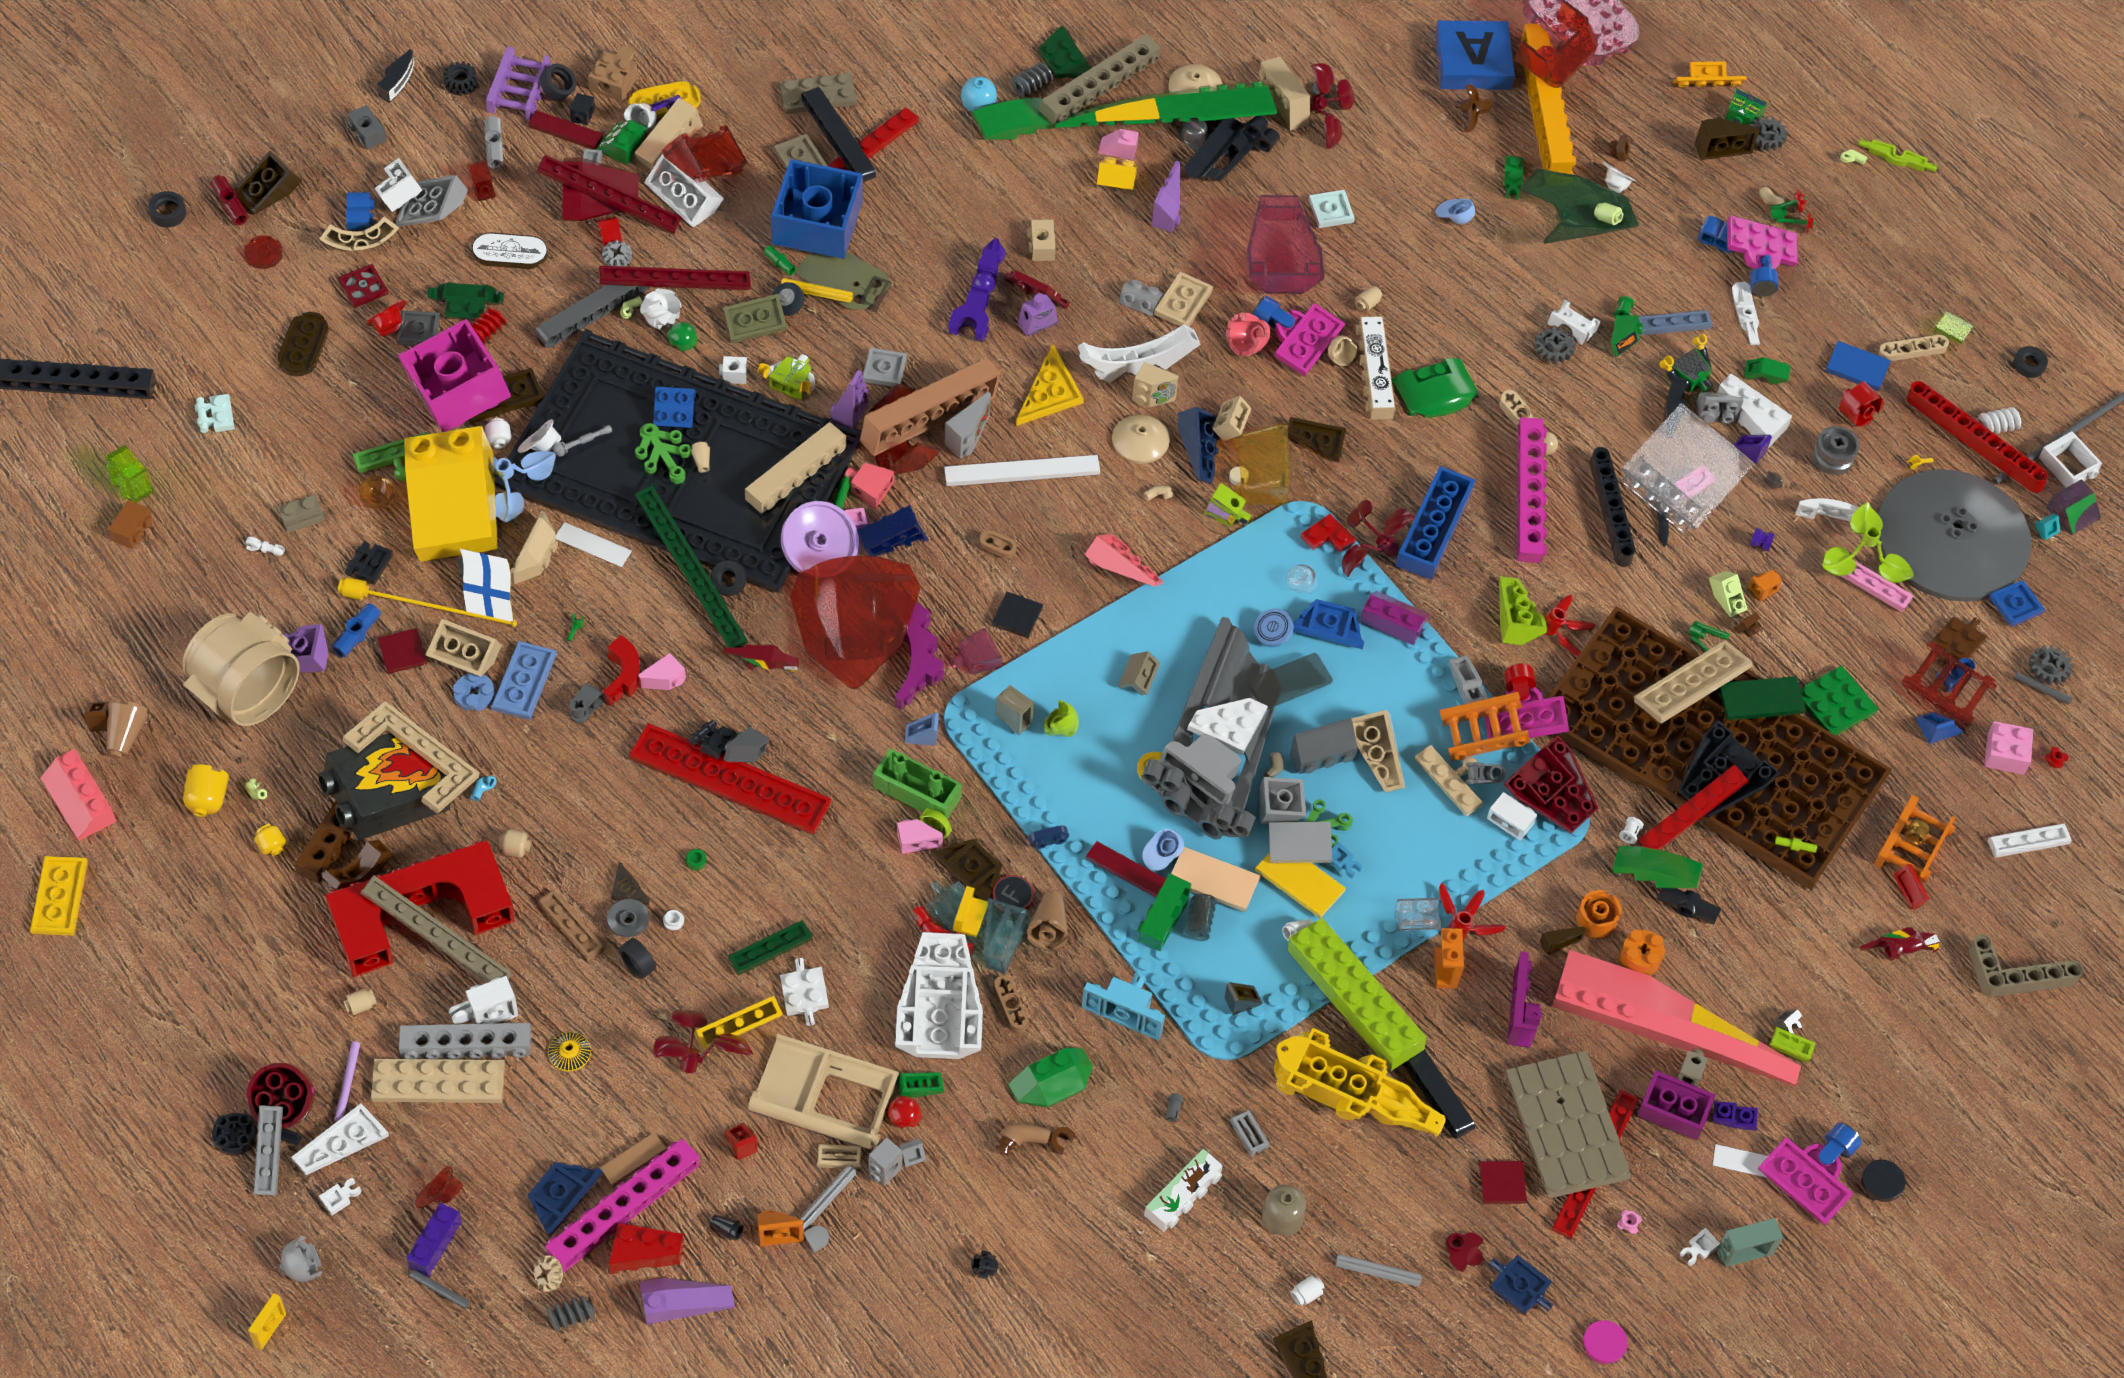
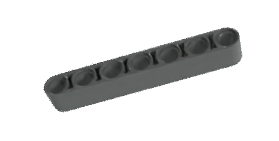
[534,285,650,348]

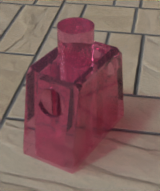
[951,628,1002,675]

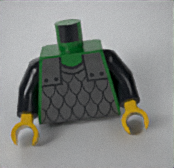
[1659,334,1713,392]

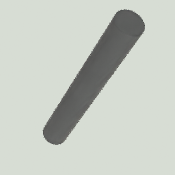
[2014,672,2072,704]
[410,1270,470,1309]

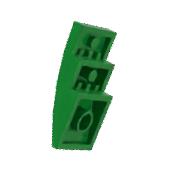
[972,98,1054,140]
[1613,846,1703,888]

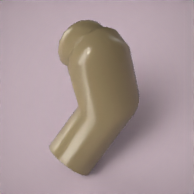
[1264,752,1283,778]

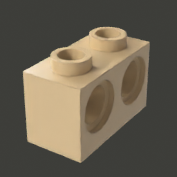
[1212,396,1252,441]

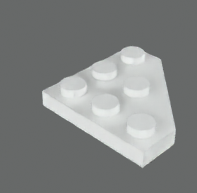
[1187,698,1268,755]

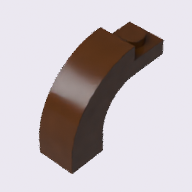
[322,840,393,890]

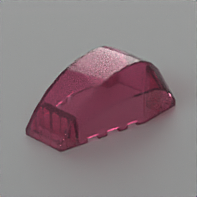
[1245,195,1325,294]

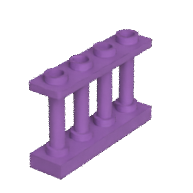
[486,46,552,120]

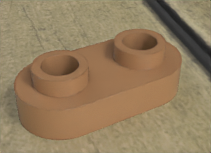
[980,530,1017,558]

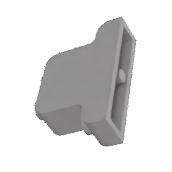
[1160,734,1241,804]

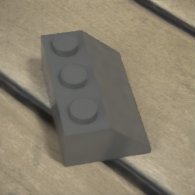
[1290,718,1357,774]

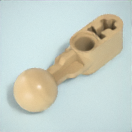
[1499,390,1558,455]

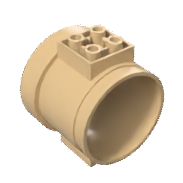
[182,611,300,726]

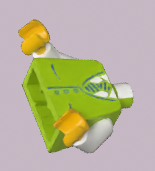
[757,354,815,401]

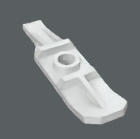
[1732,282,1760,345]

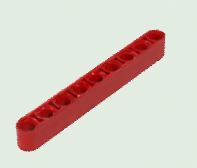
[1906,381,2048,493]

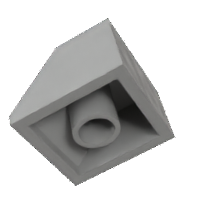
[1258,777,1306,825]

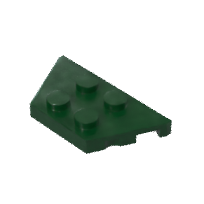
[1039,26,1091,78]

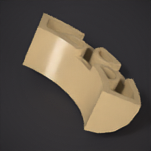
[319,217,399,251]

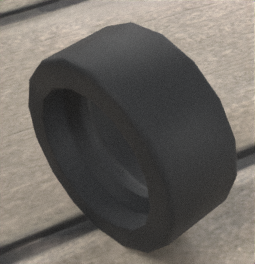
[540,63,576,101]
[148,191,186,228]
[618,938,656,979]

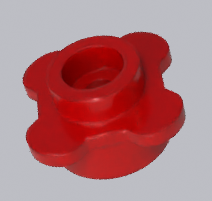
[2045,747,2069,768]

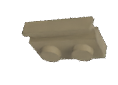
[278,495,325,533]

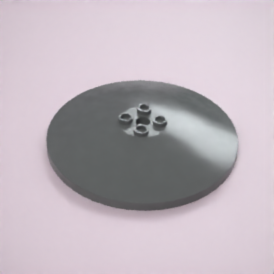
[1878,469,2031,602]

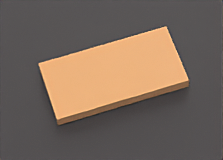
[1171,847,1260,912]

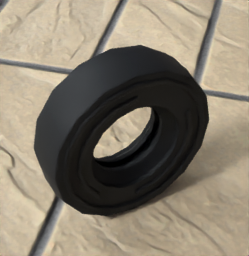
[2013,346,2048,378]
[711,560,746,596]

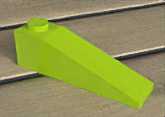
[1499,576,1547,645]

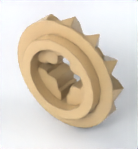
[531,1255,563,1292]

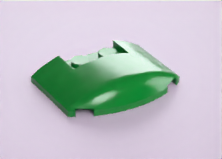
[1392,358,1479,418]

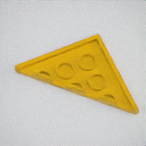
[1015,345,1084,426]

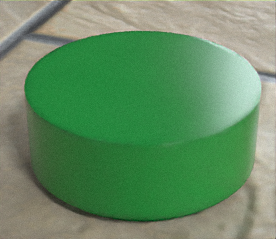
[686,849,707,871]

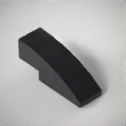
[1663,380,1687,440]

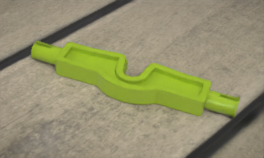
[1858,138,1938,172]

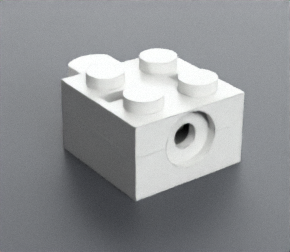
[449,976,519,1024]

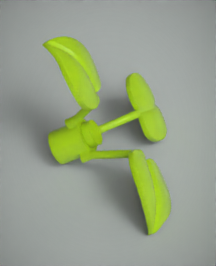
[1822,502,1914,583]

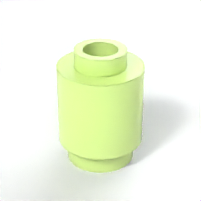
[1594,202,1623,225]

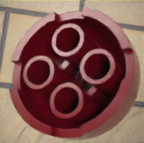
[246,1063,315,1129]

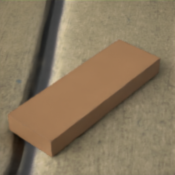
[600,1133,667,1187]

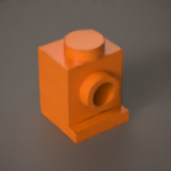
[1748,570,1782,601]

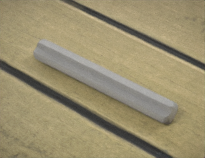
[799,1165,856,1231]
[1336,1254,1422,1286]

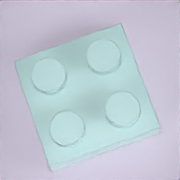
[1309,190,1355,228]

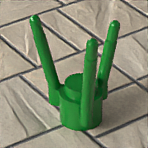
[1688,620,1730,652]

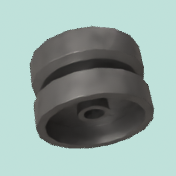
[1812,426,1860,475]

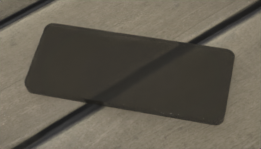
[1247,653,1333,710]

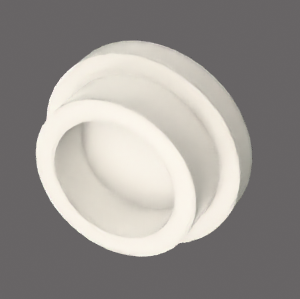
[663,910,684,931]

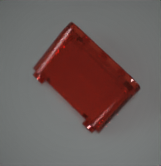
[661,125,748,183]

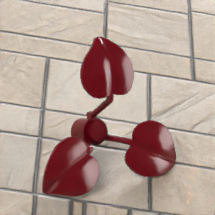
[1310,63,1355,149]
[1342,499,1415,577]
[653,1010,753,1073]

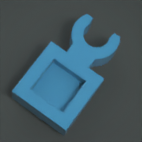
[1330,842,1362,878]

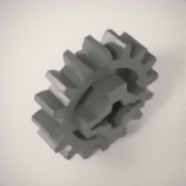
[1750,116,1788,152]
[1534,327,1576,365]
[2028,645,2073,686]

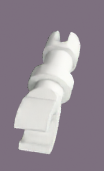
[245,537,285,556]

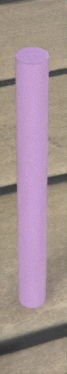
[334,1041,360,1122]

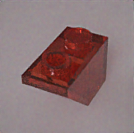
[466,159,496,202]

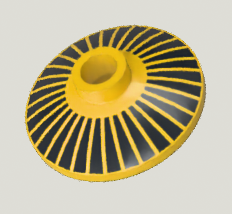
[548,1032,591,1072]

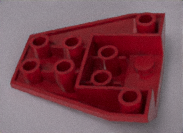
[562,157,639,221]
[1504,735,1599,834]

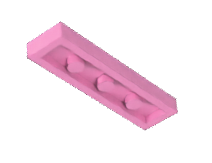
[1841,560,1914,612]

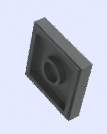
[397,310,440,346]

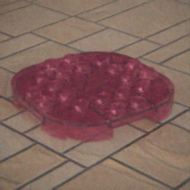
[1522,0,1639,65]

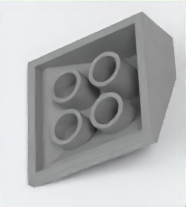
[395,175,468,227]

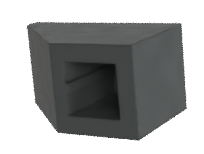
[724,727,769,762]

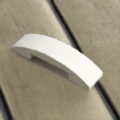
[1795,498,1859,521]

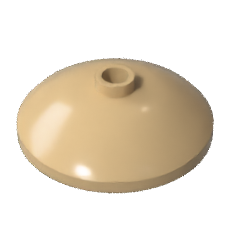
[1168,64,1222,92]
[1112,415,1170,464]

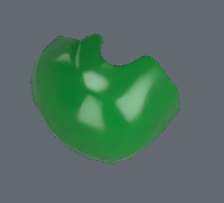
[667,322,698,351]

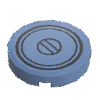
[1254,609,1294,647]

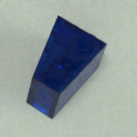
[857,505,929,558]

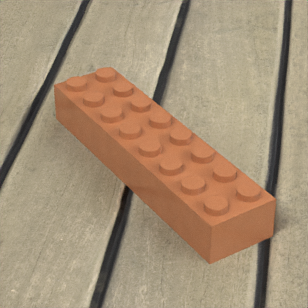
[860,358,1001,456]

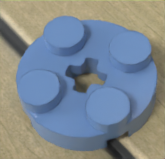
[453,673,494,711]

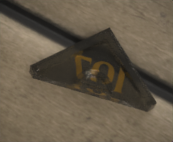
[611,862,650,905]

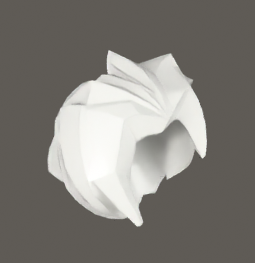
[640,288,682,330]

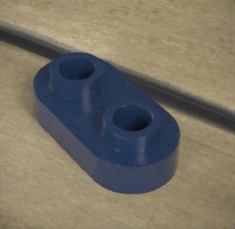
[1028,825,1070,849]

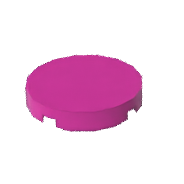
[1583,1320,1628,1364]

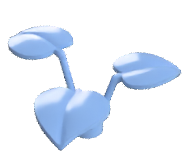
[493,451,556,522]

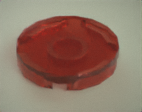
[244,235,283,269]

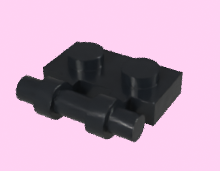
[344,541,394,585]
[689,720,737,759]

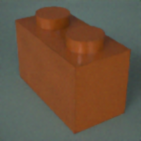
[108,500,152,549]

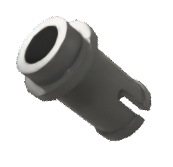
[1164,1093,1184,1122]

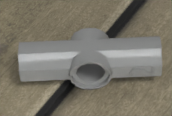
[485,116,504,169]

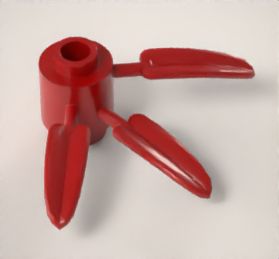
[1544,595,1596,656]
[1439,883,1507,939]

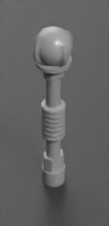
[553,425,612,456]

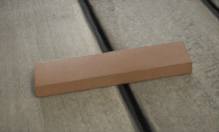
[537,890,605,962]

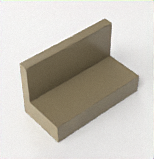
[1118,651,1160,696]

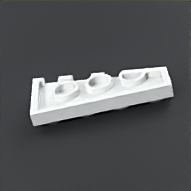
[291,1103,389,1175]

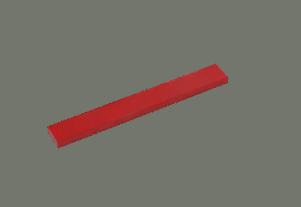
[1552,1089,1640,1240]

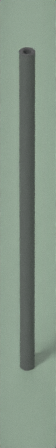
[1992,392,2124,484]

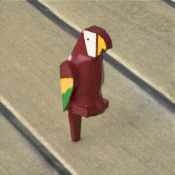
[723,645,799,672]
[1860,927,1940,961]

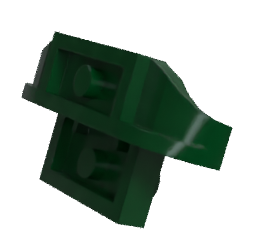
[427,282,504,320]

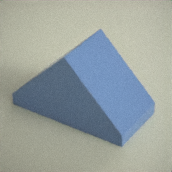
[905,712,939,746]

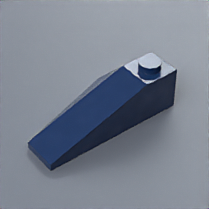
[1178,407,1220,484]

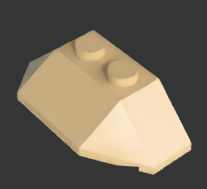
[510,511,558,584]

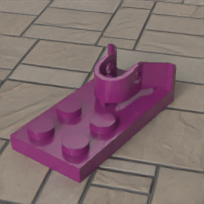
[1507,951,1542,1048]

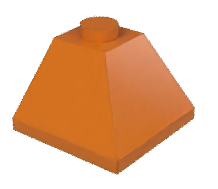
[757,1210,804,1247]

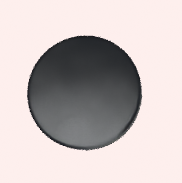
[212,1113,257,1156]
[1861,1160,1906,1202]

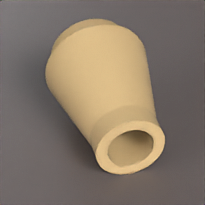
[691,442,710,473]

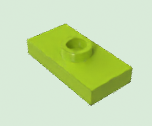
[1769,1027,1816,1063]

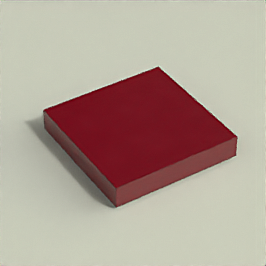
[378,628,427,674]
[1479,1161,1527,1204]

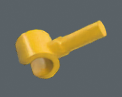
[1907,455,1933,470]

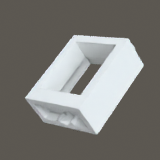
[2039,431,2102,490]

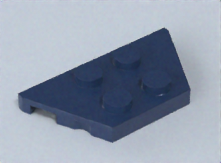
[528,1162,603,1238]

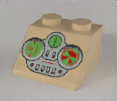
[1132,362,1179,408]

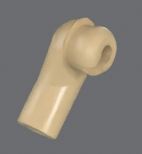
[1759,187,1784,205]
[1143,486,1173,501]

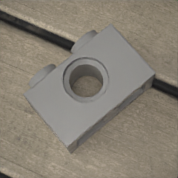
[868,1137,903,1186]

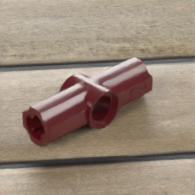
[210,175,249,226]

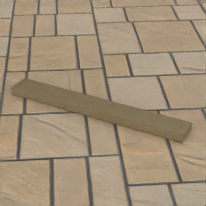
[360,875,513,983]

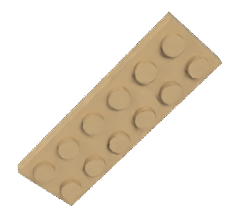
[1634,640,1752,724]
[371,1059,505,1103]

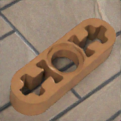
[994,975,1028,1033]

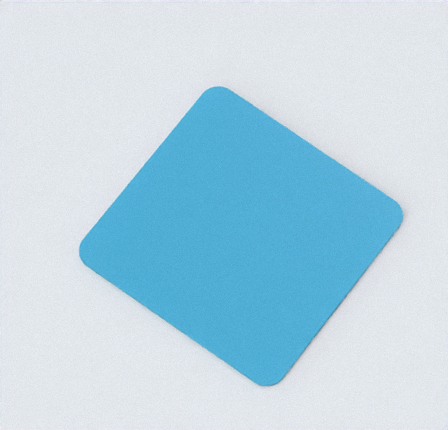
[944,501,1590,1060]

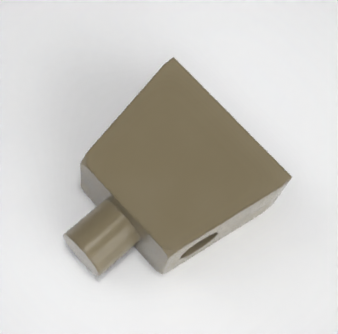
[1676,1049,1708,1087]

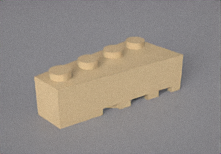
[1259,57,1310,130]
[635,98,703,170]

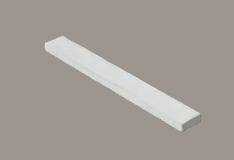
[944,455,1100,486]

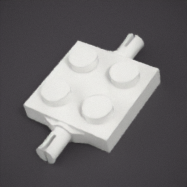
[780,958,829,1026]

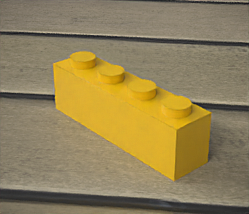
[694,996,783,1052]

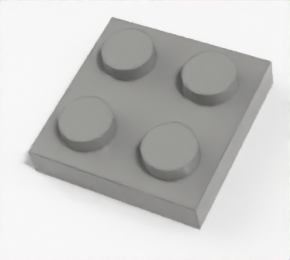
[863,348,907,388]

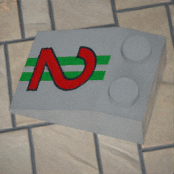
[945,392,991,459]

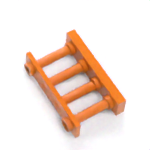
[1439,692,1530,761]
[1874,795,1956,882]

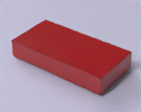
[1893,864,1930,910]

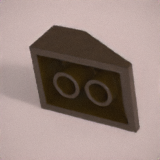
[1695,118,1760,160]
[234,151,303,214]

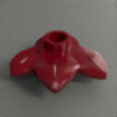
[1445,1232,1484,1272]

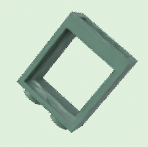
[1717,1218,1783,1267]

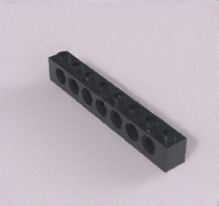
[0,359,156,399]

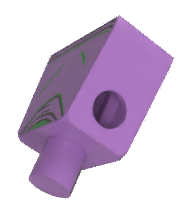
[1018,294,1058,336]

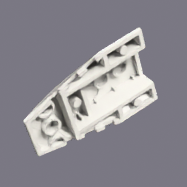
[895,932,983,1059]

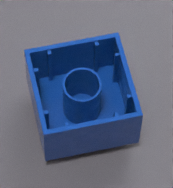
[771,159,863,259]

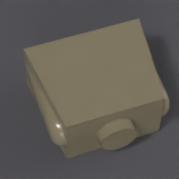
[995,685,1034,735]

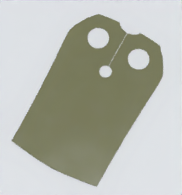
[795,252,890,310]

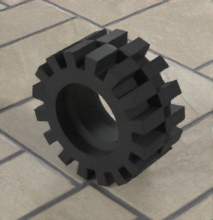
[443,61,478,96]

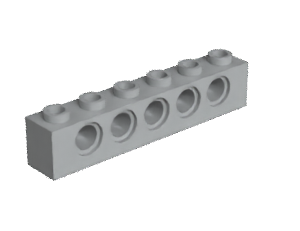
[399,1023,532,1059]

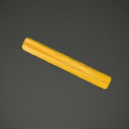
[781,278,853,303]

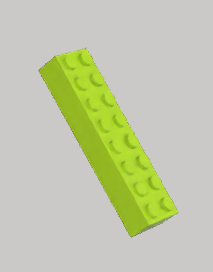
[1287,918,1427,1071]

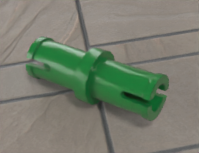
[764,245,797,276]

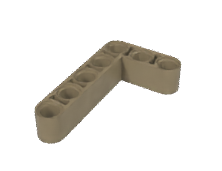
[1969,934,2084,997]

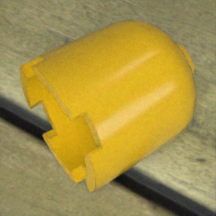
[183,764,229,817]

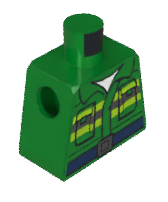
[1725,89,1767,125]

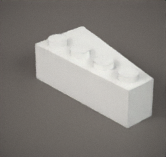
[1717,374,1792,448]

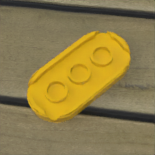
[628,81,701,119]

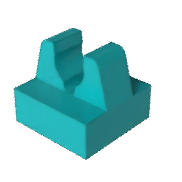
[2035,513,2060,540]

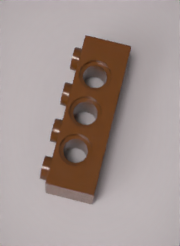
[294,801,353,883]

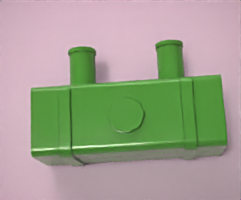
[873,748,962,819]

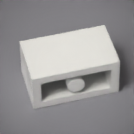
[1487,792,1537,841]

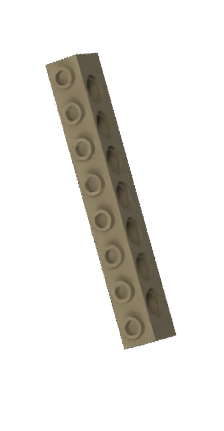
[1039,34,1161,125]

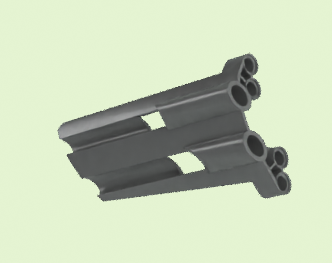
[1141,617,1281,840]

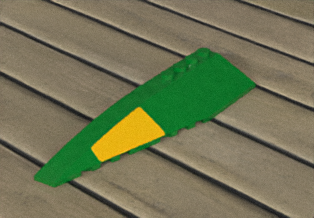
[1054,81,1277,128]

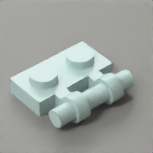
[195,394,235,433]

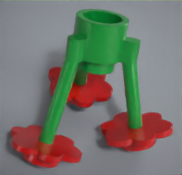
[1770,190,1815,234]

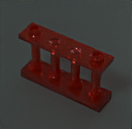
[1902,642,1997,727]

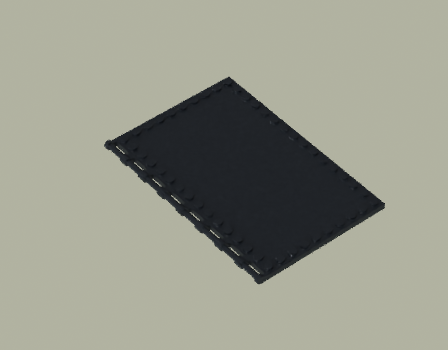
[494,329,862,593]

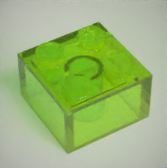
[105,445,153,503]

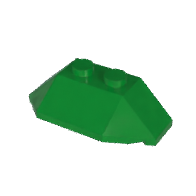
[1008,1048,1093,1108]

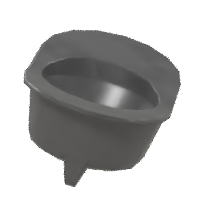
[1178,118,1212,151]

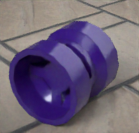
[1750,527,1775,552]

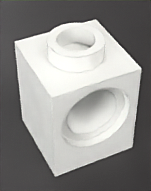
[719,356,747,384]

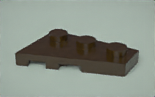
[1286,417,1346,463]

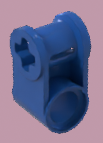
[1936,658,1976,692]

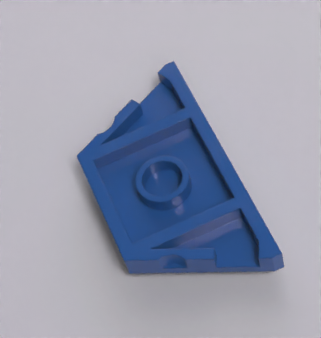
[1292,599,1364,650]

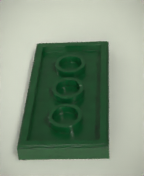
[1718,676,1806,721]

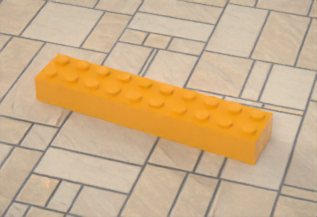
[1519,23,1576,186]

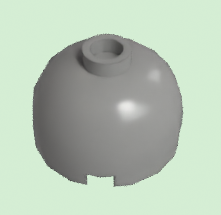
[280,1236,322,1282]

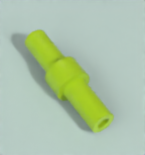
[1775,836,1817,853]

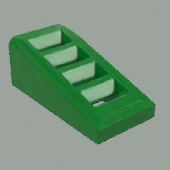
[896,1072,944,1098]

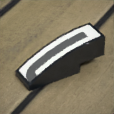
[377,49,415,103]

